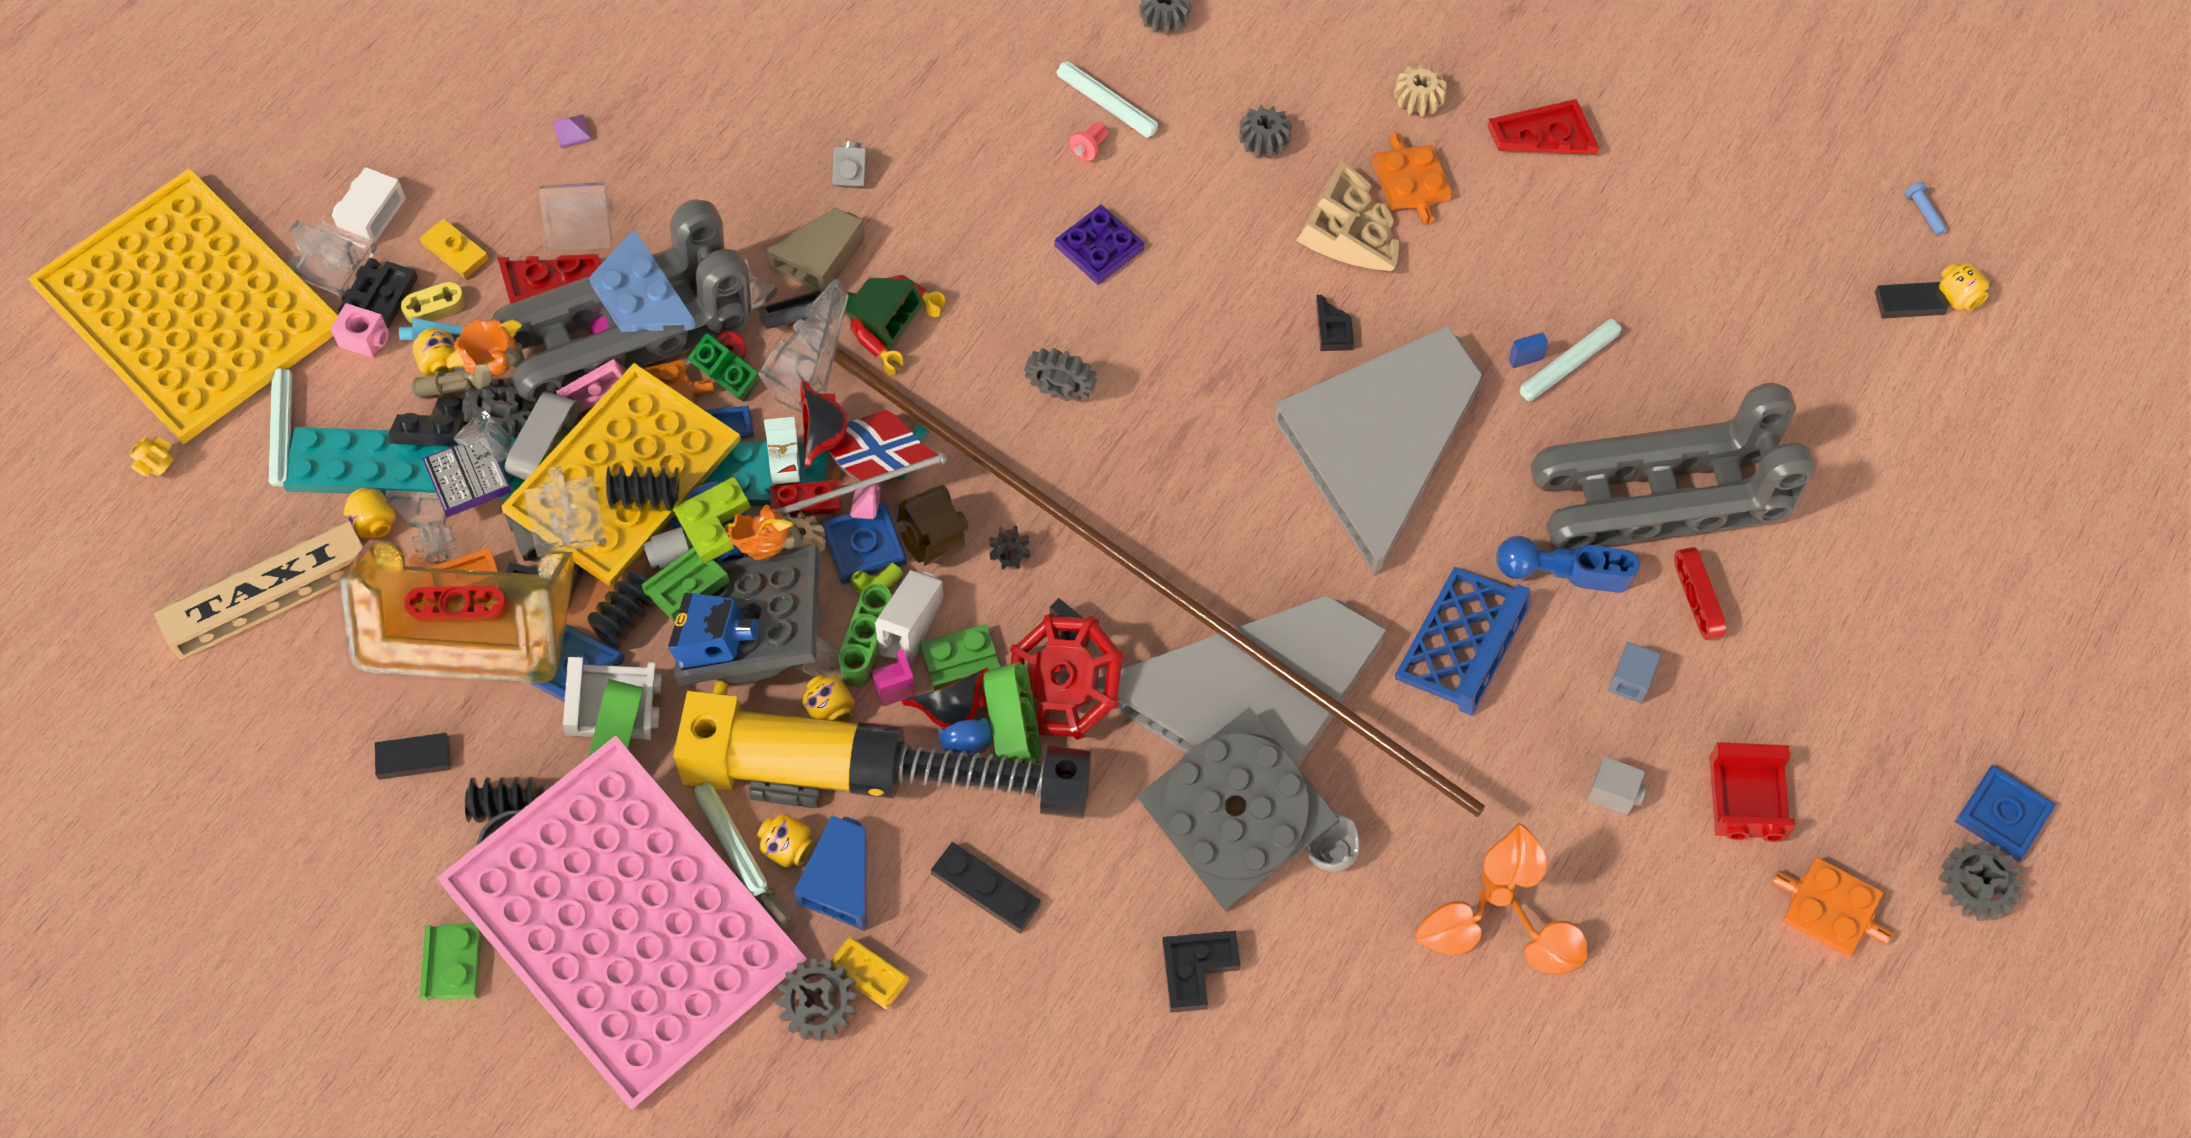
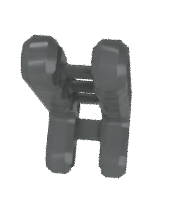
[490,199,751,403]
[1530,383,1816,550]

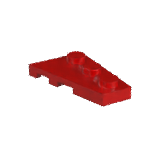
[1487,99,1599,154]
[497,254,601,304]

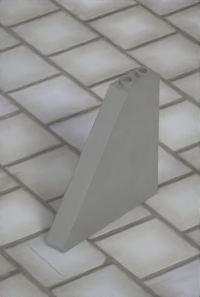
[1274,326,1482,576]
[1097,596,1386,768]

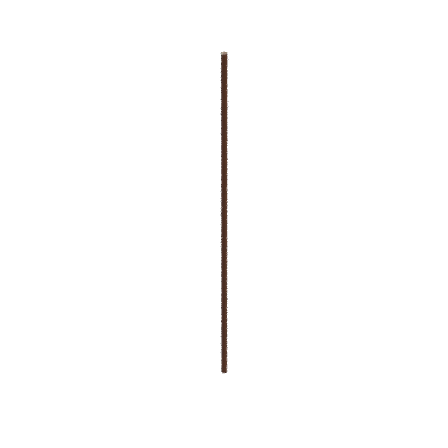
[787,320,1485,817]

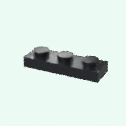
[931,842,1041,934]

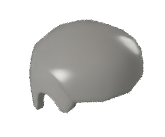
[1306,812,1361,872]

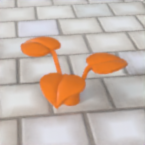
[1414,823,1587,975]

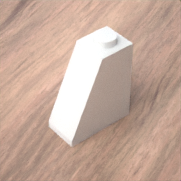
[875,570,944,666]

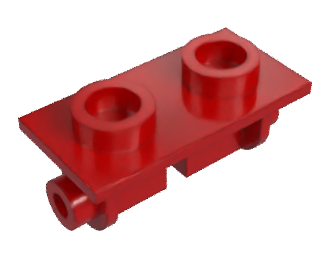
[770,480,841,517]

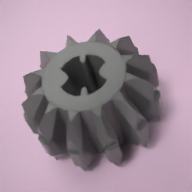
[1139,0,1191,35]
[1239,105,1292,159]

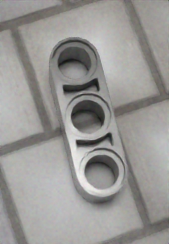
[505,391,580,480]

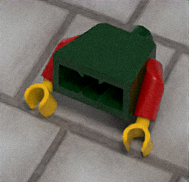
[842,275,945,376]

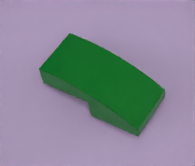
[687,333,763,402]

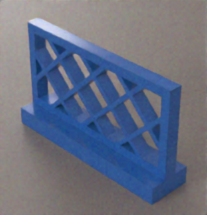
[1395,567,1530,716]

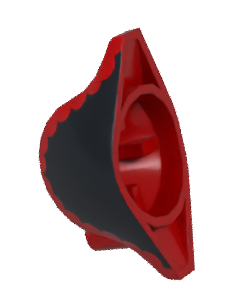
[800,381,848,468]
[901,667,989,728]

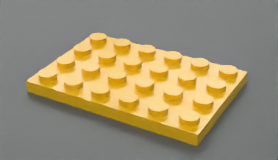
[501,363,741,587]

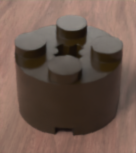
[895,485,968,566]

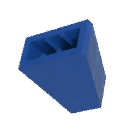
[794,815,868,931]

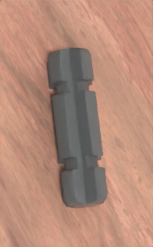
[749,781,820,808]

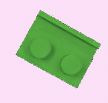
[642,547,730,622]
[920,624,1001,690]
[420,923,482,1001]

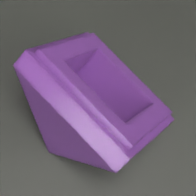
[553,114,591,148]

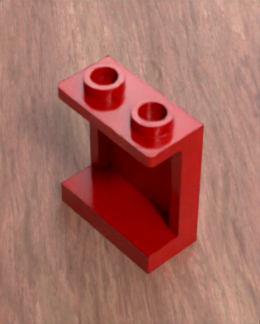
[1709,742,1795,842]

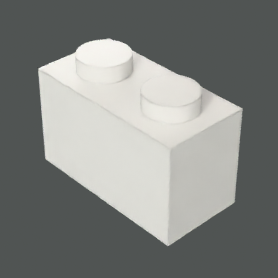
[332,167,406,246]

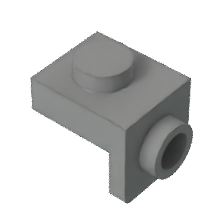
[832,142,868,188]

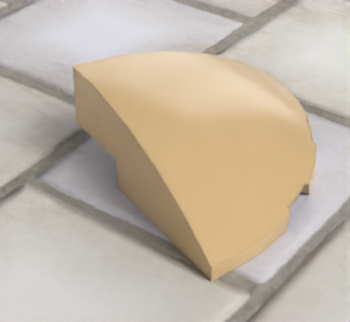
[1296,161,1399,271]

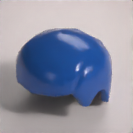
[938,718,992,757]

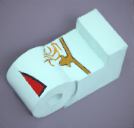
[764,417,800,484]

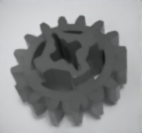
[1024,348,1097,401]
[462,379,536,439]
[1939,841,2024,921]
[776,958,859,1042]

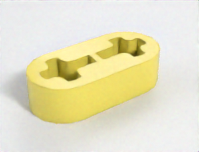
[401,282,465,324]

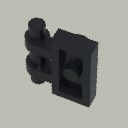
[338,258,418,328]

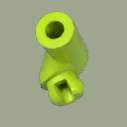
[851,563,904,595]

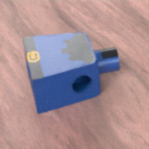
[668,593,759,668]

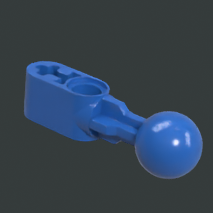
[1496,536,1640,593]

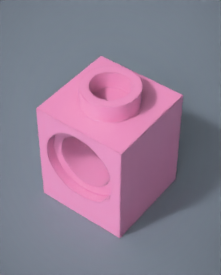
[331,303,389,358]

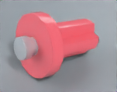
[1069,122,1108,161]

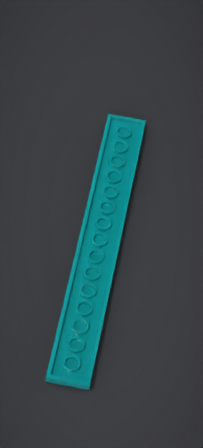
[283,427,829,507]

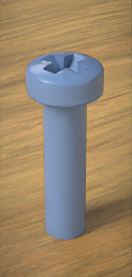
[1904,182,1947,236]

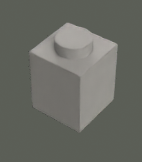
[1587,756,1647,816]

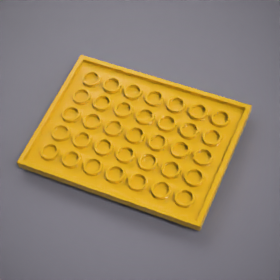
[28,168,338,445]

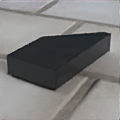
[1316,295,1354,351]

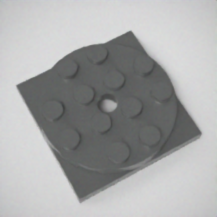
[674,544,822,686]
[1136,707,1340,911]

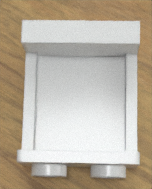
[563,657,662,740]

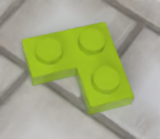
[673,477,751,564]

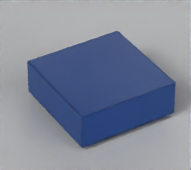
[1509,333,1548,368]

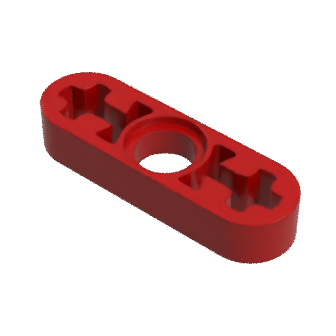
[1674,547,1726,640]
[404,586,509,622]

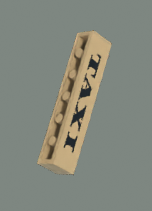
[153,521,374,661]

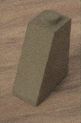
[767,208,865,294]

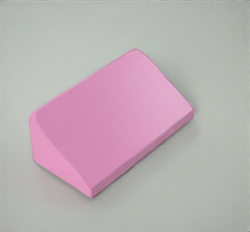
[556,359,627,414]
[850,481,883,519]

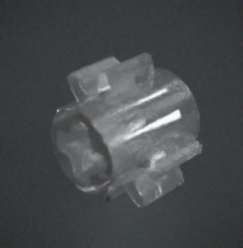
[412,521,458,564]

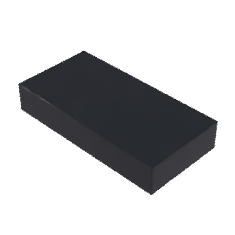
[1875,282,1948,318]
[758,290,829,330]
[375,733,450,780]

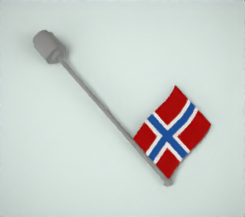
[644,410,947,570]

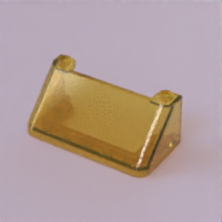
[339,540,574,683]

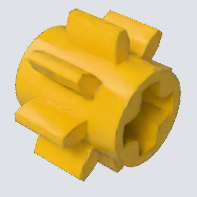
[129,436,174,477]

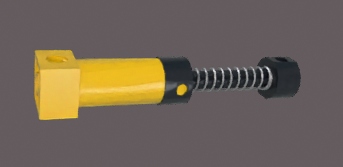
[673,681,1092,819]

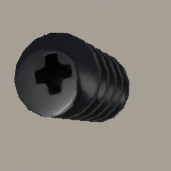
[606,466,680,511]
[587,570,655,649]
[465,777,545,823]

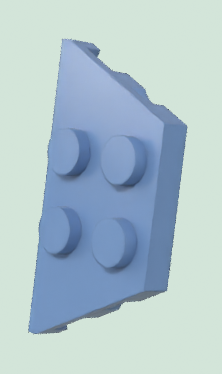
[590,230,695,332]

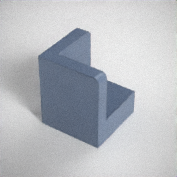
[1608,641,1660,704]

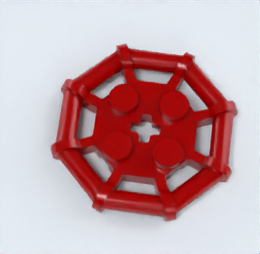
[1009,613,1126,740]

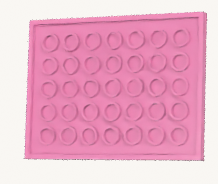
[437,736,807,1111]

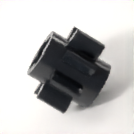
[989,526,1030,570]

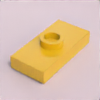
[420,218,489,279]
[831,936,909,1010]

